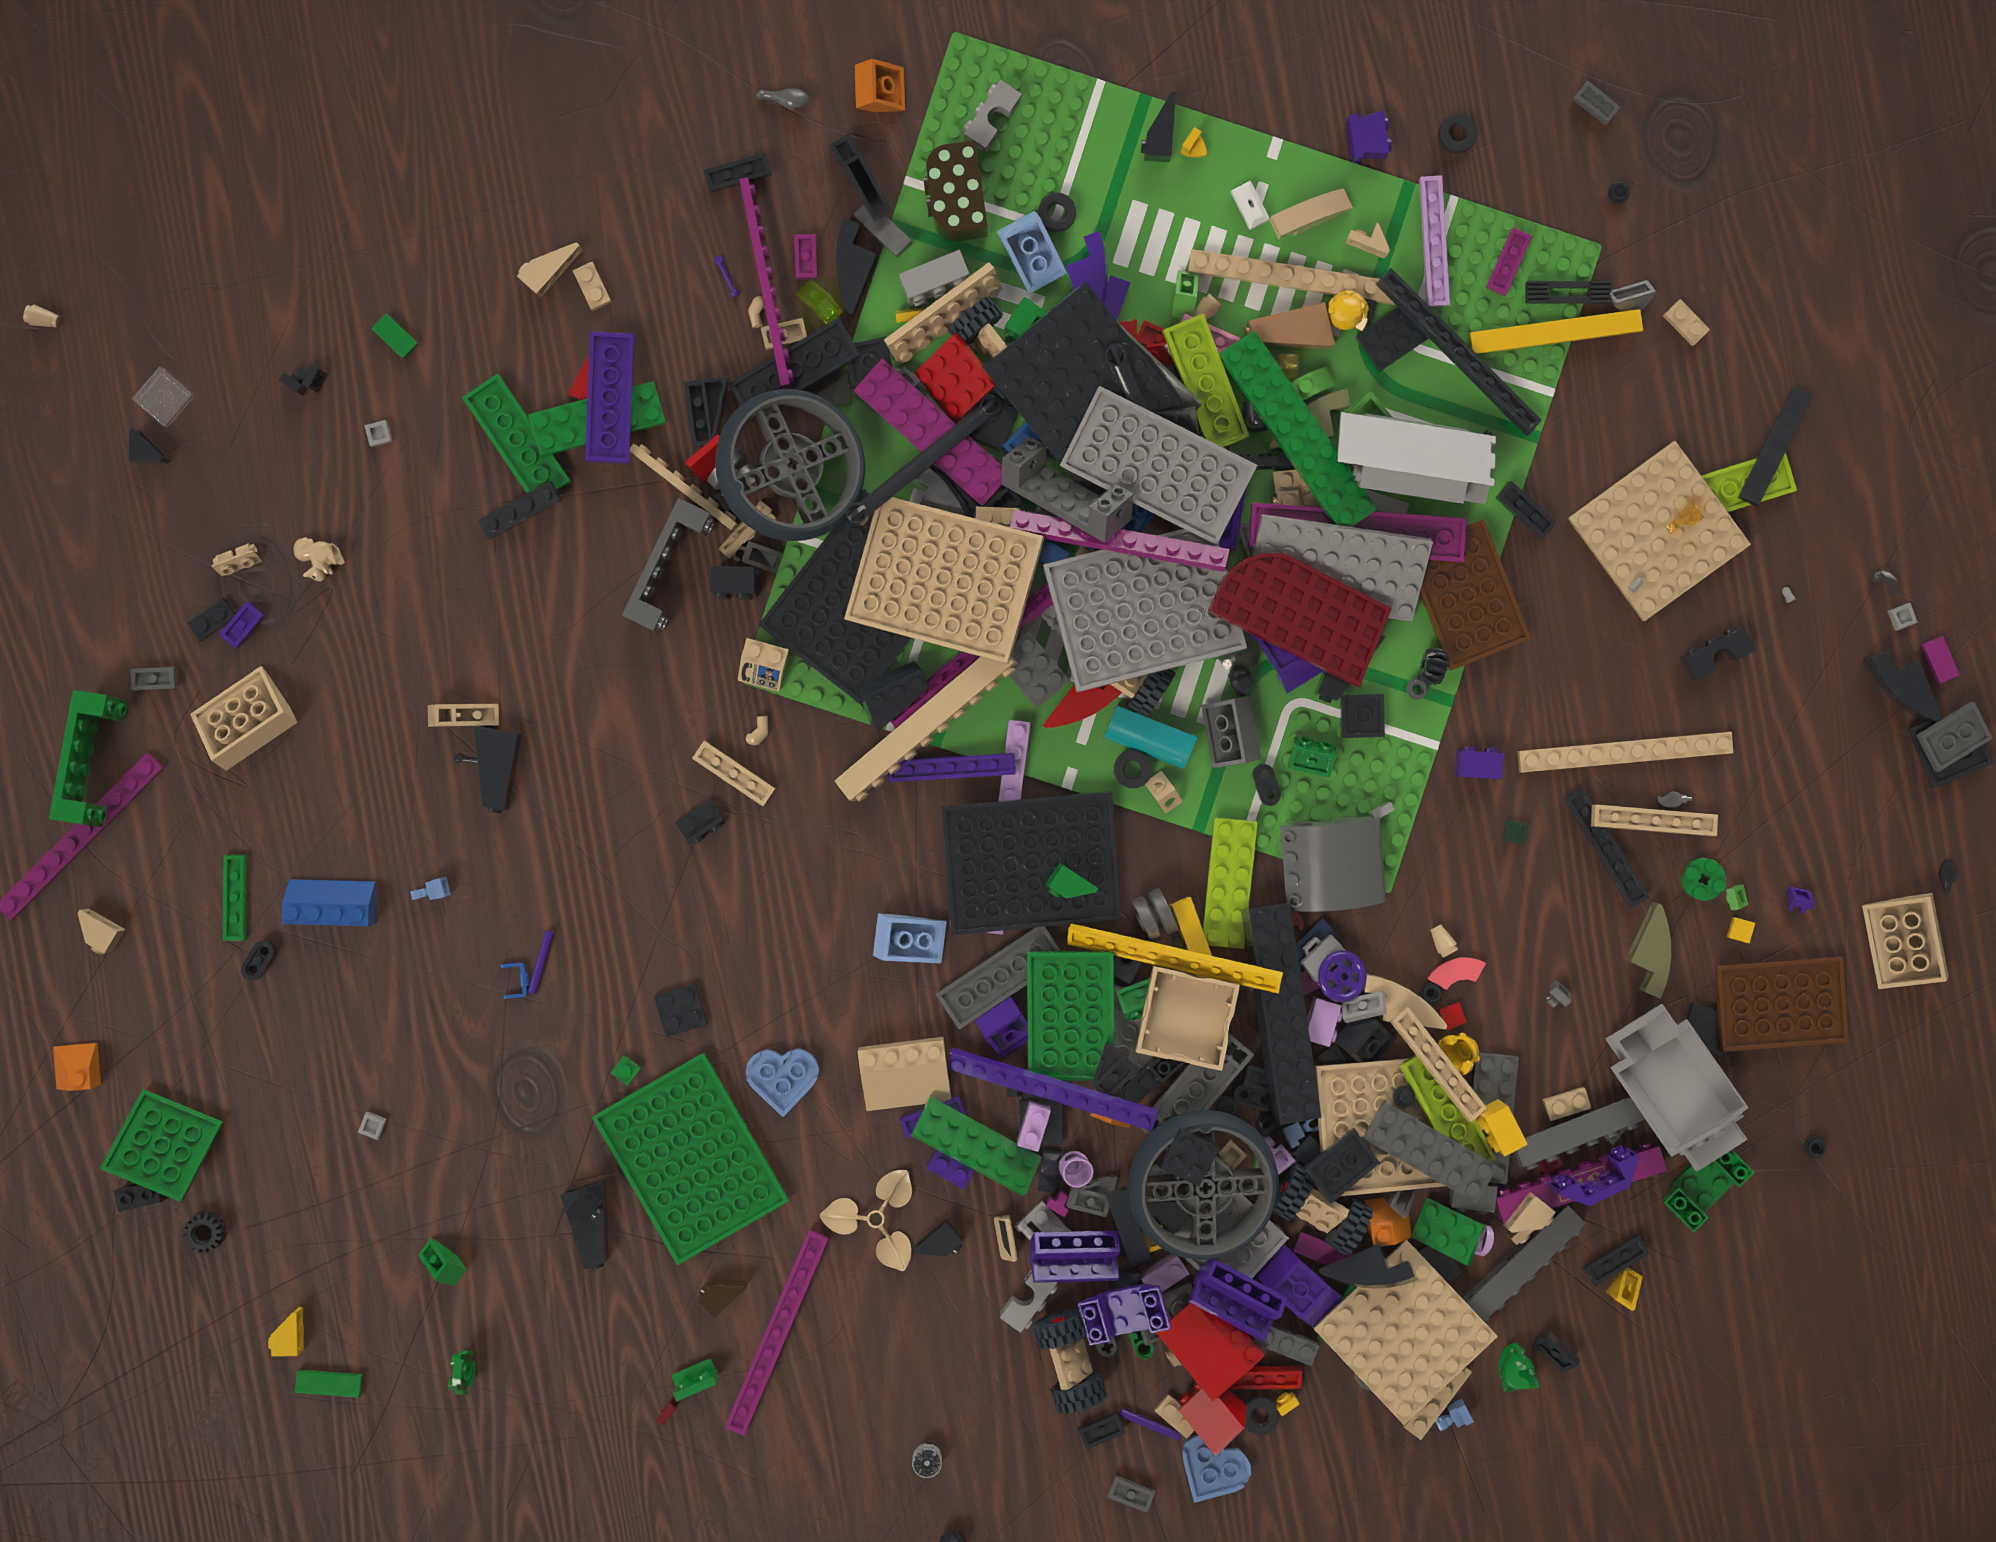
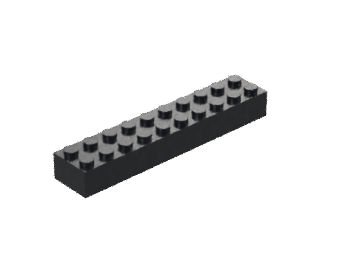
[1241,903,1322,1125]

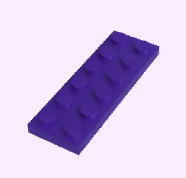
[585,332,635,464]

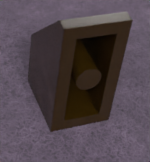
[697,1280,748,1318]

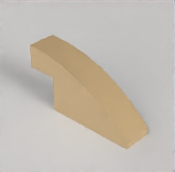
[1269,188,1353,240]
[1363,974,1447,1029]

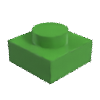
[1726,884,1748,910]

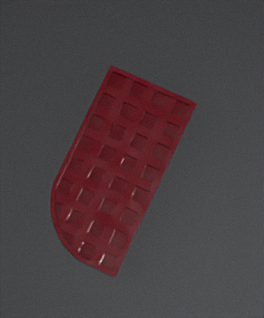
[1208,553,1392,687]

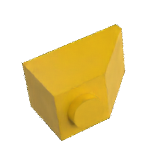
[268,1307,304,1356]

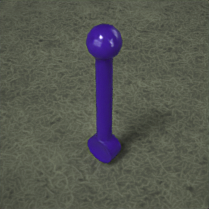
[714,256,739,297]

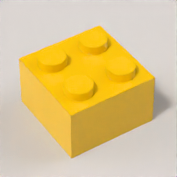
[1476,1099,1528,1156]

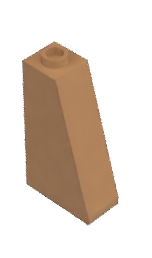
[1245,303,1335,350]

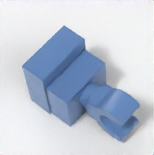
[410,877,451,900]
[1281,1119,1319,1148]
[1435,1398,1474,1431]

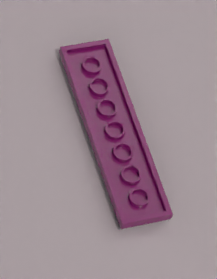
[854,358,1002,507]

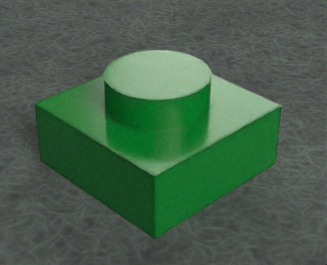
[611,1055,642,1086]

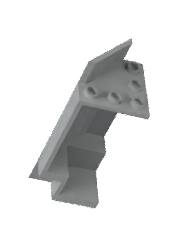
[1337,412,1496,504]
[1606,1004,1748,1172]

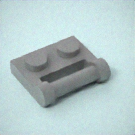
[1014,1200,1071,1240]

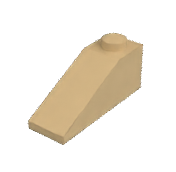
[517,242,583,298]
[428,704,499,727]

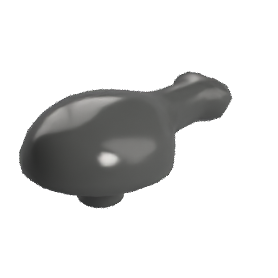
[756,88,810,110]

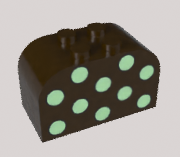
[923,140,988,242]

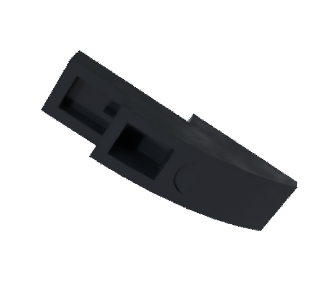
[1113,1056,1186,1103]

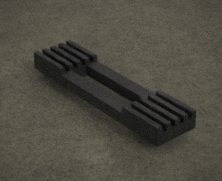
[1525,281,1611,304]

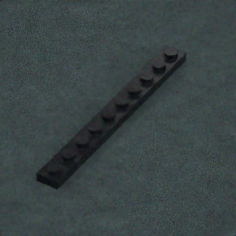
[1376,268,1542,437]

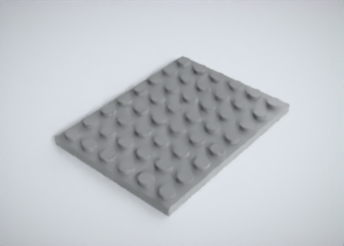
[1043,529,1247,693]

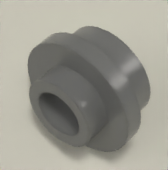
[1406,678,1428,699]

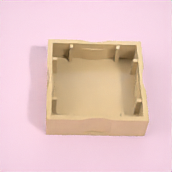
[1135,966,1240,1071]

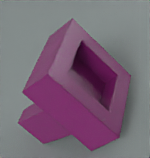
[1045,1190,1069,1217]

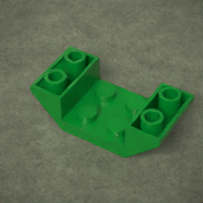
[1662,1150,1755,1233]

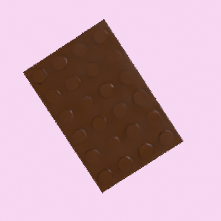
[1420,519,1531,671]
[1714,956,1849,1052]

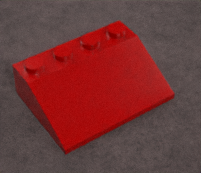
[1156,1302,1265,1401]

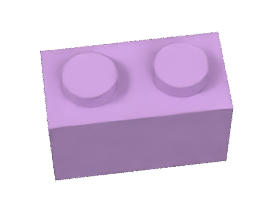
[1307,996,1343,1047]
[1017,1100,1051,1152]
[1141,1253,1189,1292]

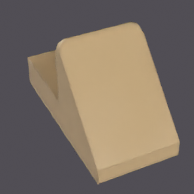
[1345,222,1390,258]

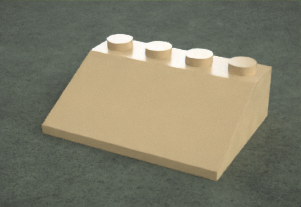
[190,666,297,771]
[1862,893,1949,989]
[858,1037,951,1111]

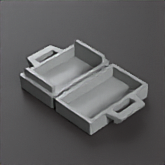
[1299,934,1358,1002]

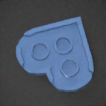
[746,1048,820,1117]
[1182,1433,1251,1503]

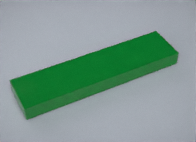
[222,855,248,941]

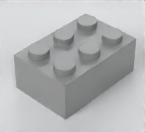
[899,250,970,308]

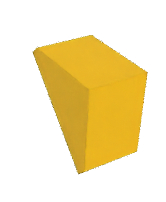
[1606,1267,1643,1311]

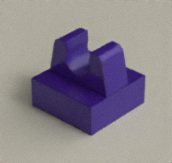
[1787,887,1815,914]

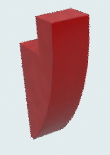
[1042,684,1122,728]

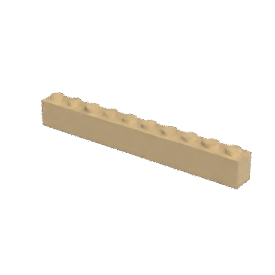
[835,656,1018,802]

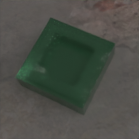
[1502,820,1529,845]

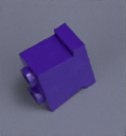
[1346,110,1392,163]

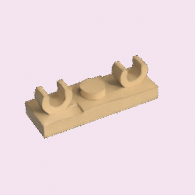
[719,500,776,561]

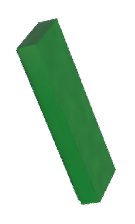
[295,1369,363,1398]

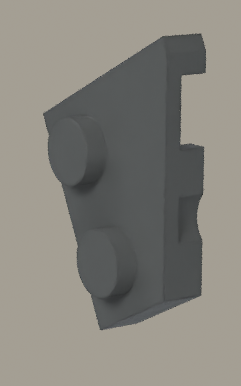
[1066,1175,1118,1217]

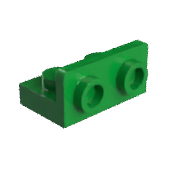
[1288,737,1337,778]
[1116,979,1150,1021]
[672,1358,719,1401]

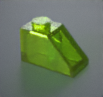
[795,279,843,325]

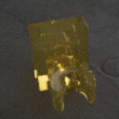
[1278,354,1299,378]
[1665,502,1705,534]

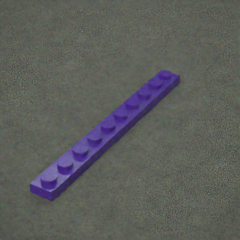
[948,1048,1158,1131]

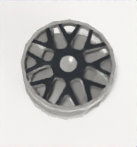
[912,1443,942,1478]

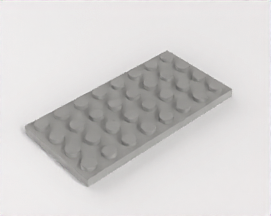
[1060,386,1257,545]
[1252,514,1433,621]

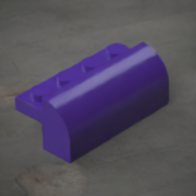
[1029,1231,1120,1283]
[1189,1259,1288,1341]

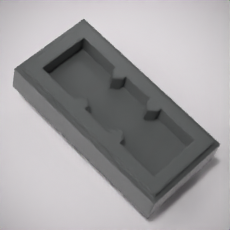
[1572,80,1621,126]

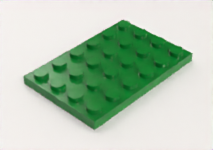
[1027,951,1114,1081]

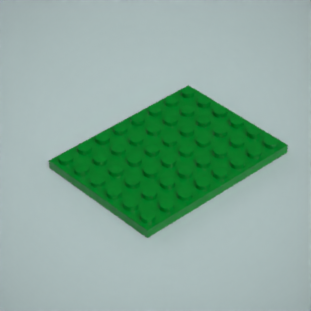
[592,1052,789,1265]

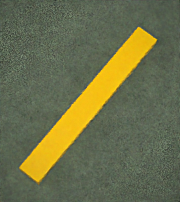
[1469,309,1643,354]

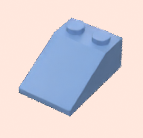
[997,211,1067,294]
[873,913,947,963]

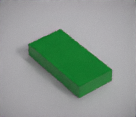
[371,313,419,360]

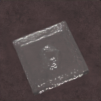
[132,366,195,428]

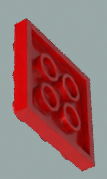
[914,333,996,423]

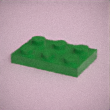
[1411,1198,1486,1266]

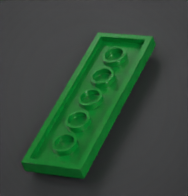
[462,373,572,493]
[528,381,666,457]
[911,1096,1042,1196]

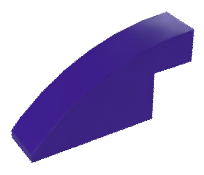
[1066,231,1108,304]

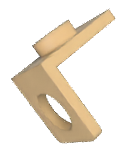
[1145,771,1182,813]

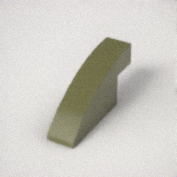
[1267,389,1350,451]
[1625,902,1671,999]

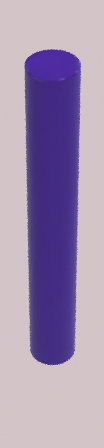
[528,930,554,994]
[1119,1408,1181,1441]

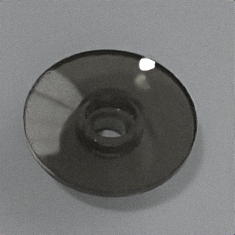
[1218,630,1260,672]

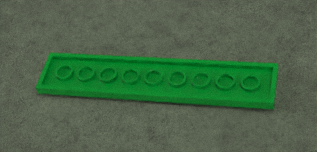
[1219,330,1377,527]

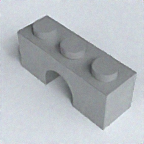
[963,80,1022,154]
[1000,1269,1059,1333]

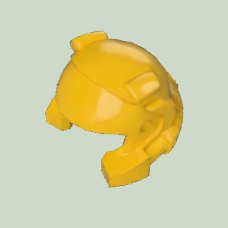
[1328,290,1369,331]
[1438,1033,1480,1076]

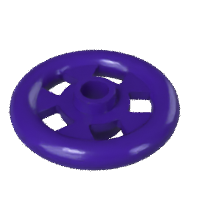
[1318,950,1367,1002]

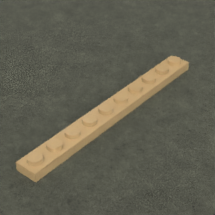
[1188,249,1395,305]
[1517,732,1733,772]

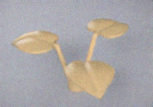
[820,1170,912,1271]

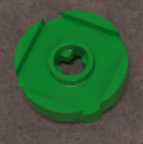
[1681,858,1726,901]
[448,1350,476,1395]

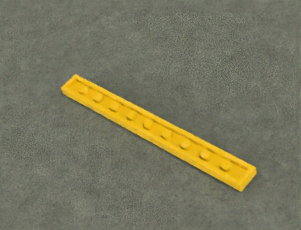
[1067,924,1283,994]

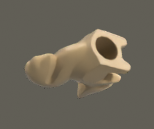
[293,537,345,582]

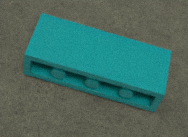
[1103,706,1197,769]

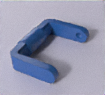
[500,962,529,999]

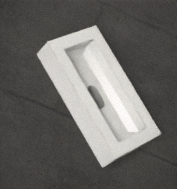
[1230,181,1270,230]

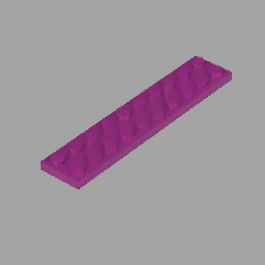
[1248,502,1467,563]

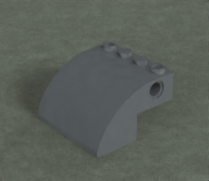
[1280,817,1386,912]

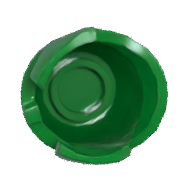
[1498,1343,1539,1392]

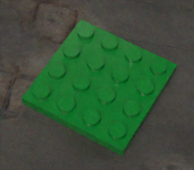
[100,1089,224,1203]

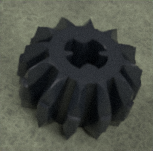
[1418,648,1449,685]

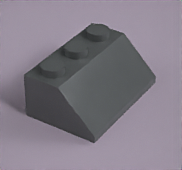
[1201,696,1262,768]

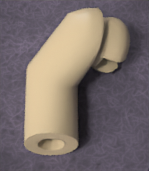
[748,296,765,328]
[746,716,768,745]

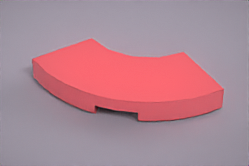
[1427,957,1486,990]

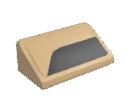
[994,1214,1017,1262]

